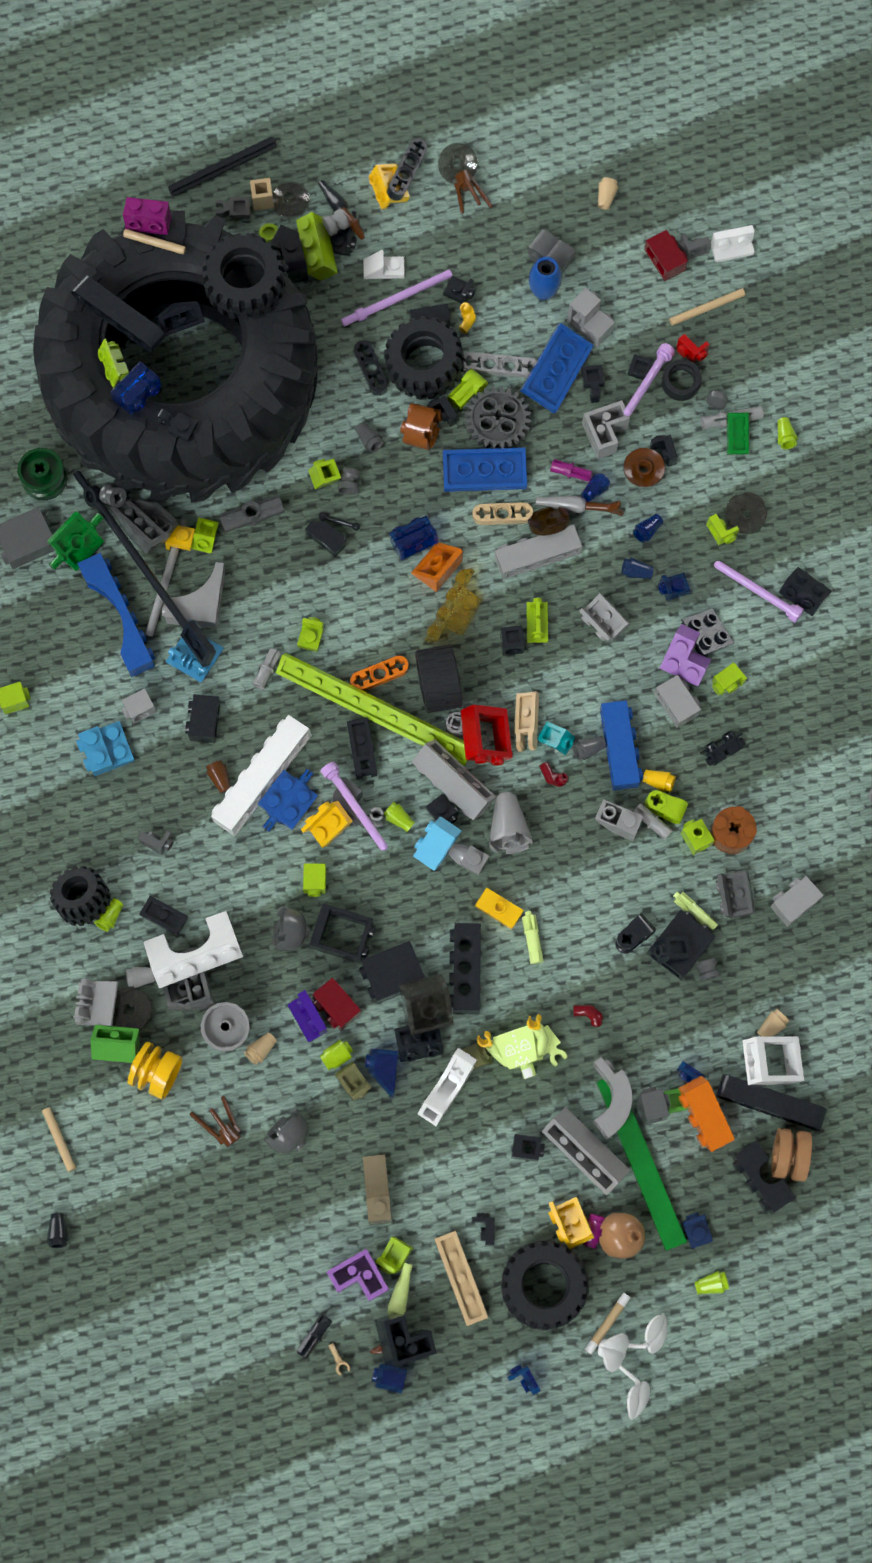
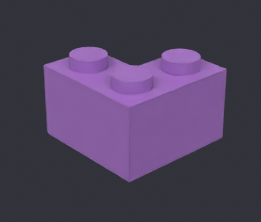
[660,624,711,686]
[327,1249,389,1302]

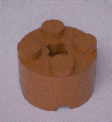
[400,403,442,450]
[710,806,757,855]

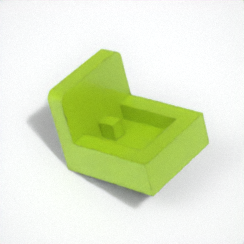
[375,1236,413,1274]

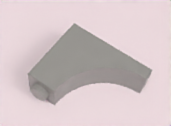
[162,562,226,629]

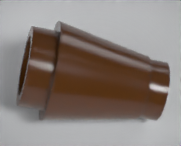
[206,760,231,794]

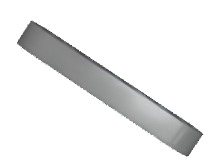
[464,352,537,378]

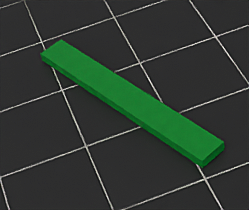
[596,1079,687,1251]

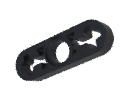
[354,340,388,396]

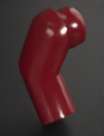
[539,762,569,787]
[573,1005,603,1027]

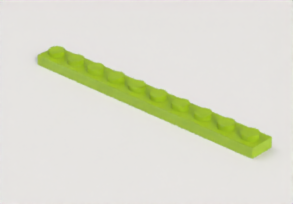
[276,653,468,766]

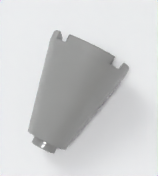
[489,792,533,854]

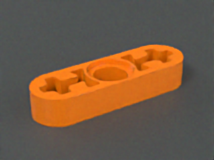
[350,656,409,692]

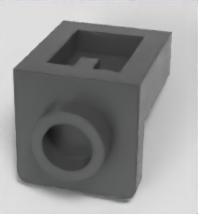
[678,233,711,260]
[138,830,174,855]

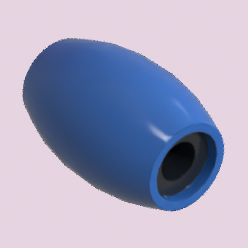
[529,257,562,300]

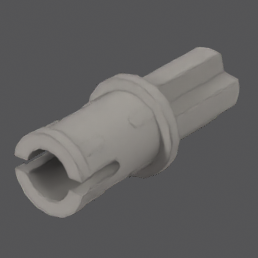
[252,648,281,690]
[633,803,673,840]

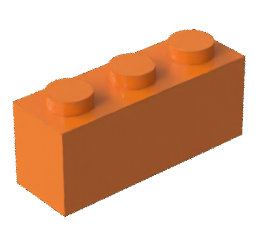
[678,1076,735,1152]

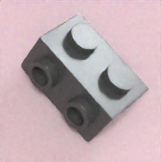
[716,870,756,919]

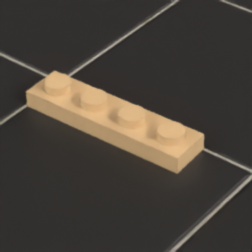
[434,1231,488,1326]

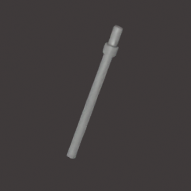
[145,519,188,638]

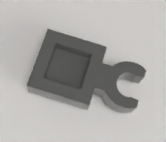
[215,197,250,219]

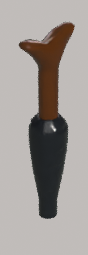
[318,180,365,240]

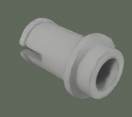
[368,807,385,828]

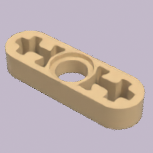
[472,503,533,525]

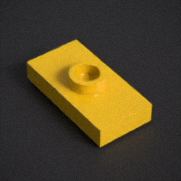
[475,888,524,930]

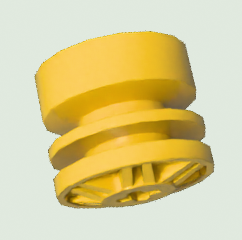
[127,1042,183,1100]

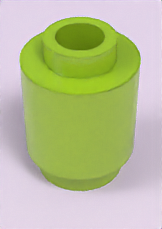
[319,1040,354,1070]

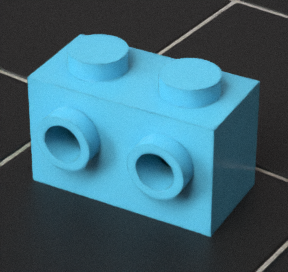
[413,816,462,871]

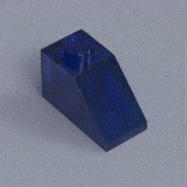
[365,1049,398,1098]

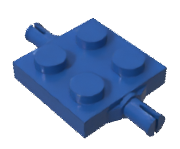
[258,769,318,832]

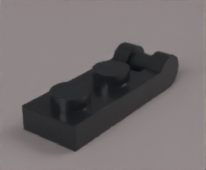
[347,718,378,780]

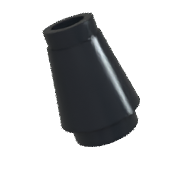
[46,1213,69,1248]

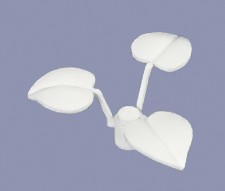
[598,1313,667,1420]

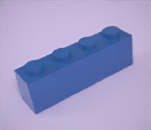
[600,700,643,791]

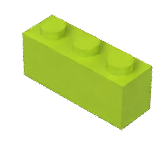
[296,212,338,281]

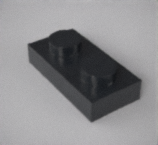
[139,896,189,936]

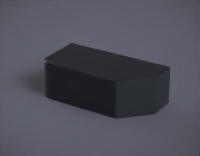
[409,303,450,325]
[305,521,346,558]

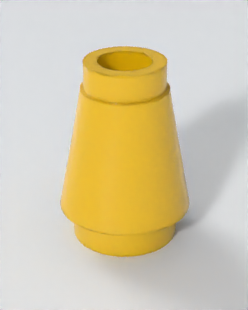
[642,769,676,793]

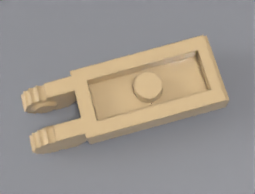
[515,691,539,752]

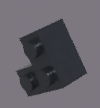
[375,1313,437,1367]

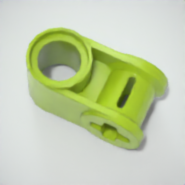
[644,790,688,824]

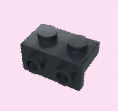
[779,567,832,616]

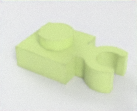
[543,1025,567,1067]

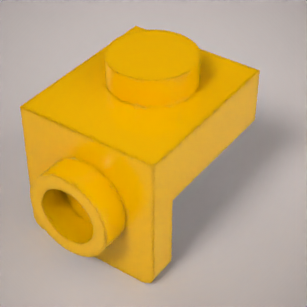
[165,525,195,551]

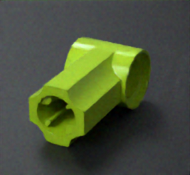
[447,369,488,410]

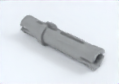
[700,406,764,430]

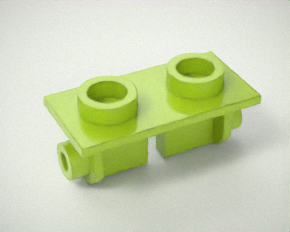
[98,339,130,388]
[526,598,548,643]

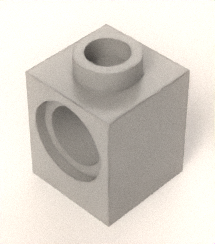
[121,689,156,724]

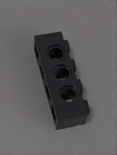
[449,923,481,1014]

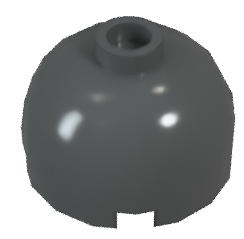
[273,906,310,951]
[264,1108,308,1153]

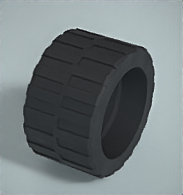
[415,644,463,714]

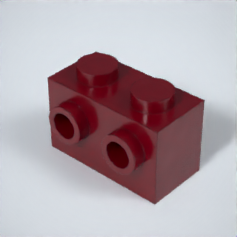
[644,229,688,281]
[312,977,361,1031]

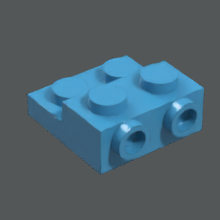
[76,721,135,777]

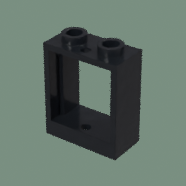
[309,904,376,964]

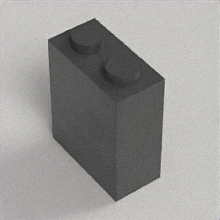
[0,507,55,569]

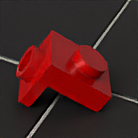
[677,334,710,363]

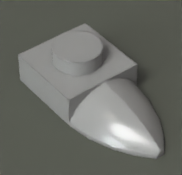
[448,844,489,876]

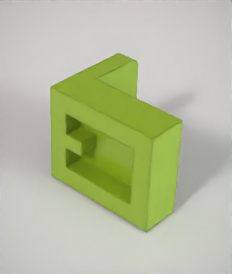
[706,514,739,545]
[191,517,219,553]
[297,617,324,652]

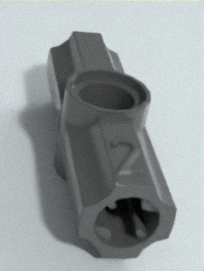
[219,495,284,533]

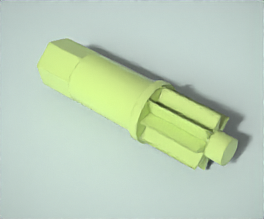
[673,892,718,931]
[522,911,543,964]

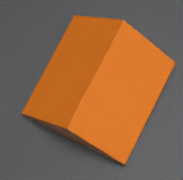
[411,542,463,592]

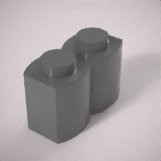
[528,230,575,274]

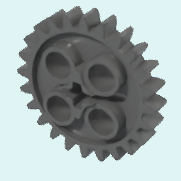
[465,386,531,449]

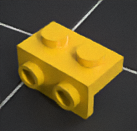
[548,1197,594,1249]

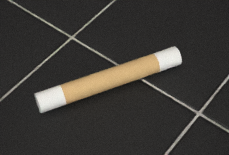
[584,1293,630,1355]

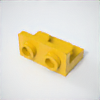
[369,164,410,209]
[301,801,353,848]

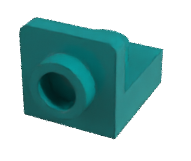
[537,721,575,755]

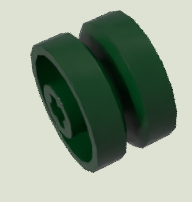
[17,448,67,501]

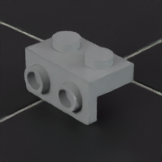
[579,593,630,641]

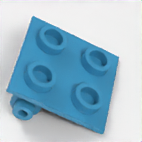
[165,637,224,683]

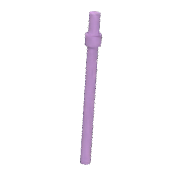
[341,270,452,327]

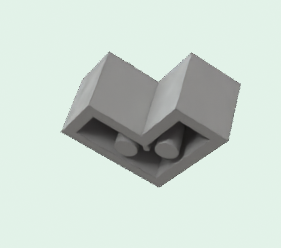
[567,288,615,347]
[582,400,630,459]

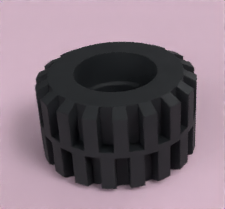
[50,866,111,926]

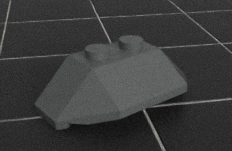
[110,497,179,554]
[163,947,215,1012]

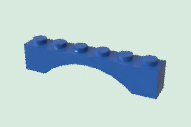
[77,553,156,678]

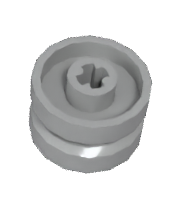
[200,1002,250,1052]

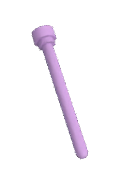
[624,344,675,416]
[714,561,804,623]
[320,761,388,851]

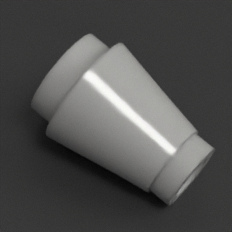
[126,967,156,988]

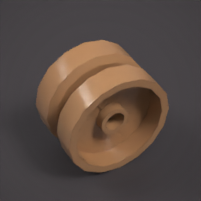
[771,1128,812,1182]

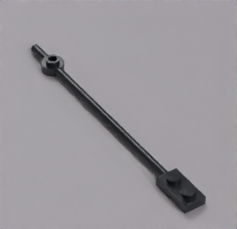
[73,470,216,667]

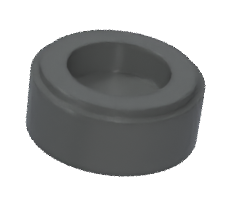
[706,390,728,409]

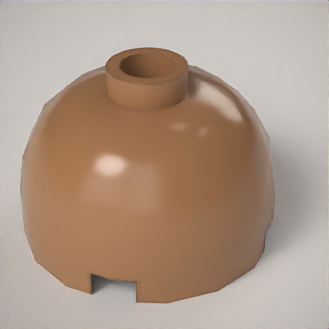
[599,1213,646,1259]

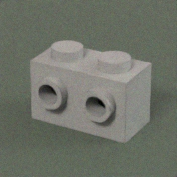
[654,675,701,728]
[770,876,824,927]

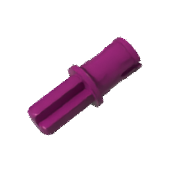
[550,459,592,482]

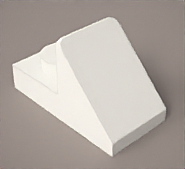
[364,250,404,279]

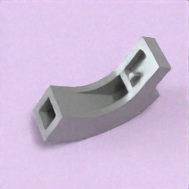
[592,1057,632,1140]

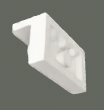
[711,225,755,262]

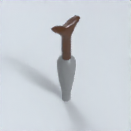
[536,496,624,516]

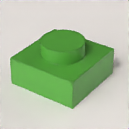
[663,1088,688,1114]

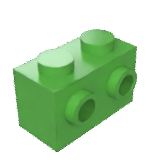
[90,1025,140,1063]

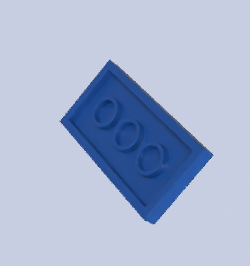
[520,322,594,413]
[443,448,527,492]

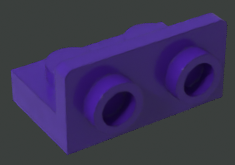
[288,990,328,1042]

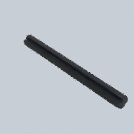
[168,137,277,197]

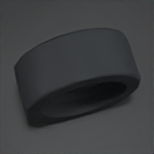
[662,359,702,401]

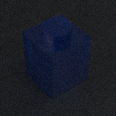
[372,1364,407,1394]

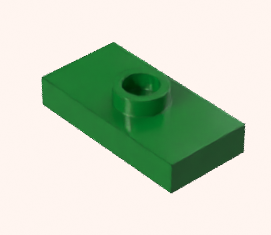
[727,413,749,455]

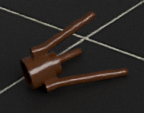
[454,170,493,214]
[190,1096,241,1147]

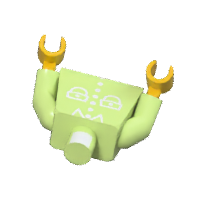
[477,1014,548,1079]

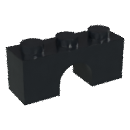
[732,1141,796,1214]

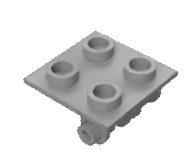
[73,979,118,1026]

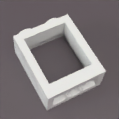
[743,1037,804,1085]

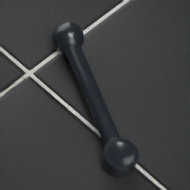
[319,512,360,531]

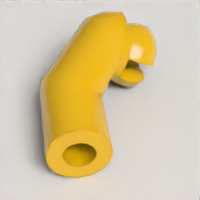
[458,302,476,334]

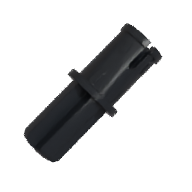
[297,1313,333,1359]

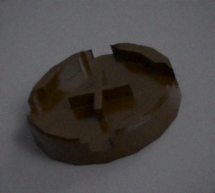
[528,507,570,536]

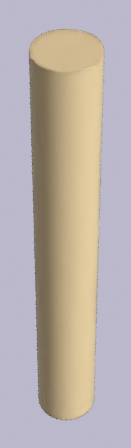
[123,229,186,255]
[42,1107,76,1172]

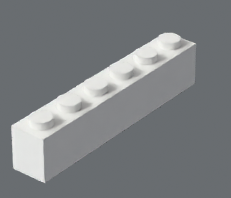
[211,715,312,836]

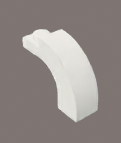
[418,1048,477,1126]

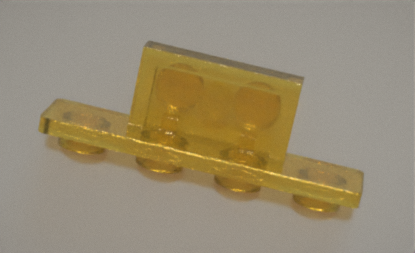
[425,568,482,643]

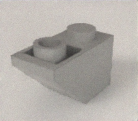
[595,799,643,841]

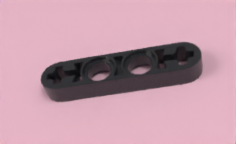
[386,138,427,201]

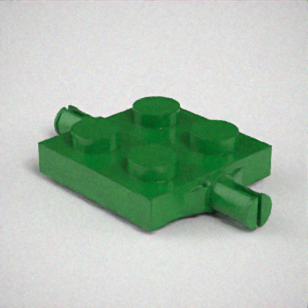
[47,511,104,571]

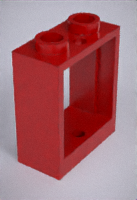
[460,704,513,766]

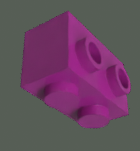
[123,197,171,235]

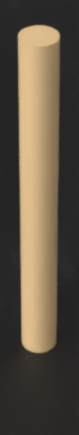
[669,288,745,326]

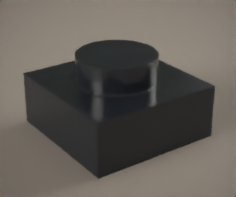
[627,354,654,380]

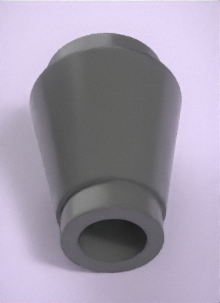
[355,422,383,452]
[572,736,606,760]

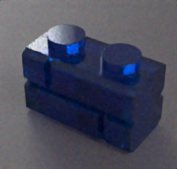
[110,362,161,415]
[389,516,439,561]

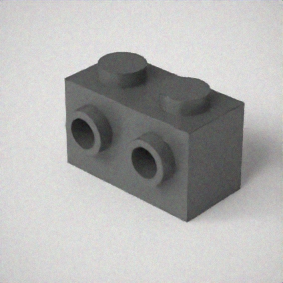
[636,1087,670,1126]

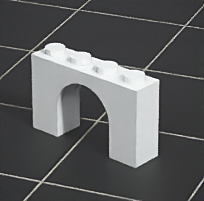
[144,911,243,988]

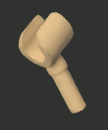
[329,1343,350,1376]

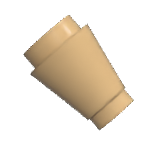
[598,178,618,210]
[757,1009,789,1037]
[244,1032,277,1065]

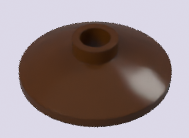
[623,448,665,487]

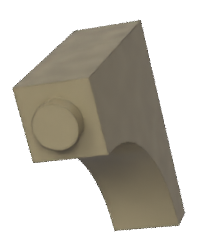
[363,1154,392,1225]

